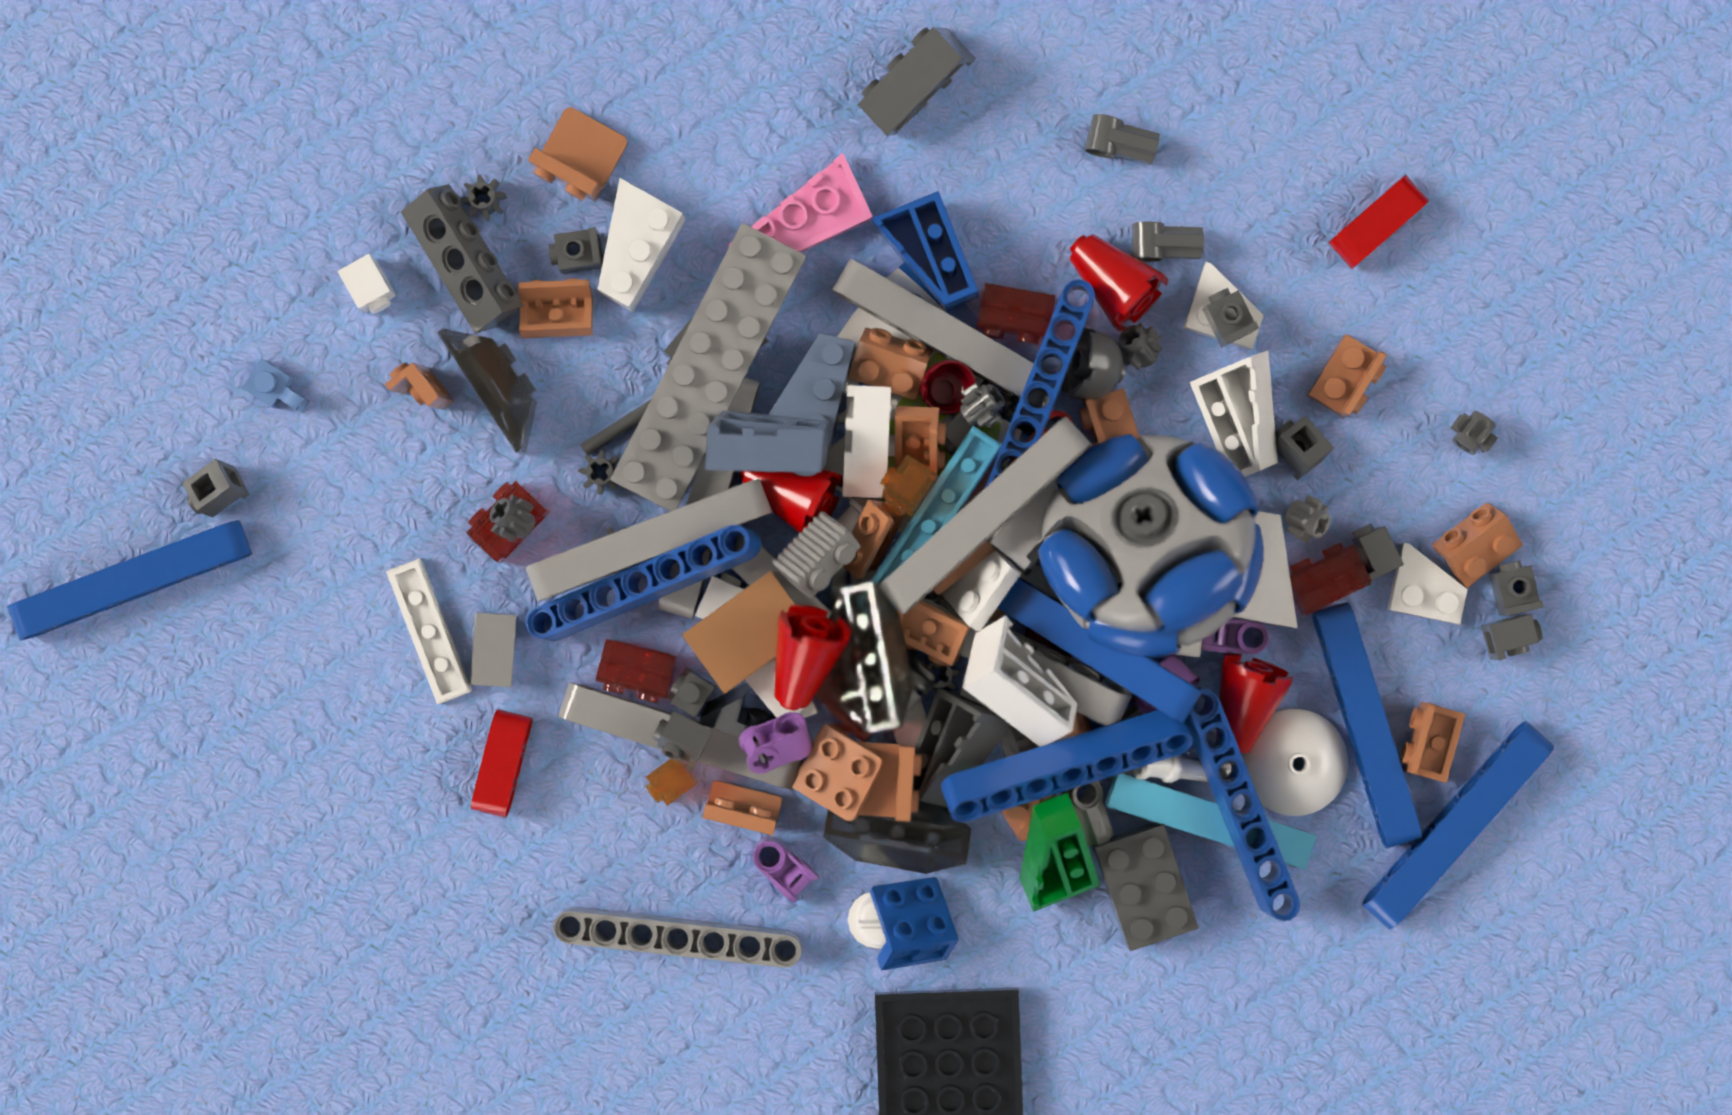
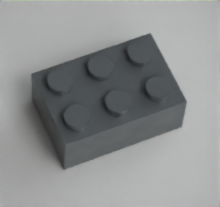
[1092,822,1199,951]

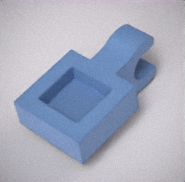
[242,359,310,413]

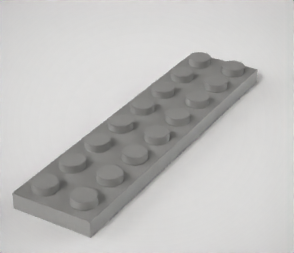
[610,223,806,511]

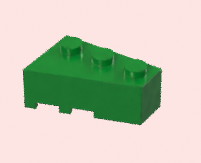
[1020,793,1100,912]

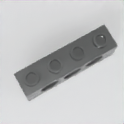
[401,184,523,334]

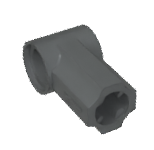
[1084,114,1160,165]
[1132,221,1204,262]

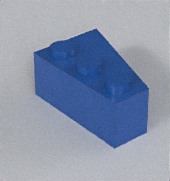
[871,191,979,311]

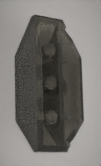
[437,329,537,455]
[829,581,913,734]
[823,801,972,874]

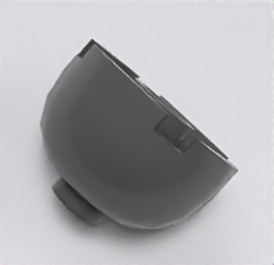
[1060,327,1126,400]

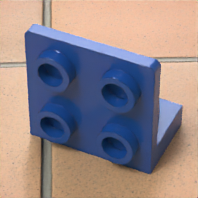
[870,877,959,971]

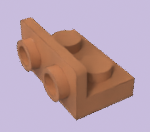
[1307,334,1387,418]
[385,362,455,410]
[1079,388,1139,448]
[887,600,971,666]
[702,780,782,835]

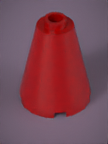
[1069,234,1168,332]
[739,469,843,533]
[774,605,851,711]
[1215,653,1294,754]

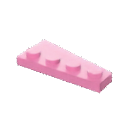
[729,153,873,253]

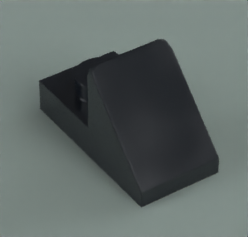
[699,683,776,742]

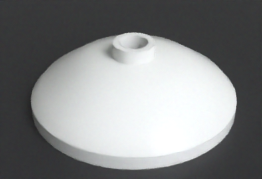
[1241,708,1348,816]

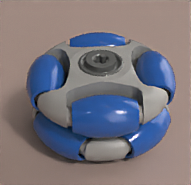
[1038,434,1264,657]

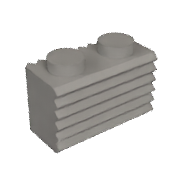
[773,511,861,599]

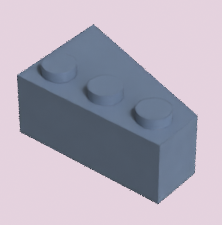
[768,333,856,449]
[705,410,830,476]

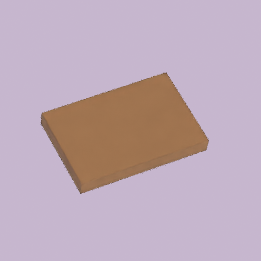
[682,571,795,694]

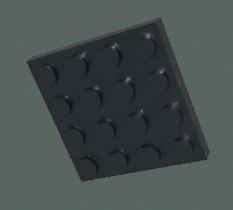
[875,987,1023,1115]

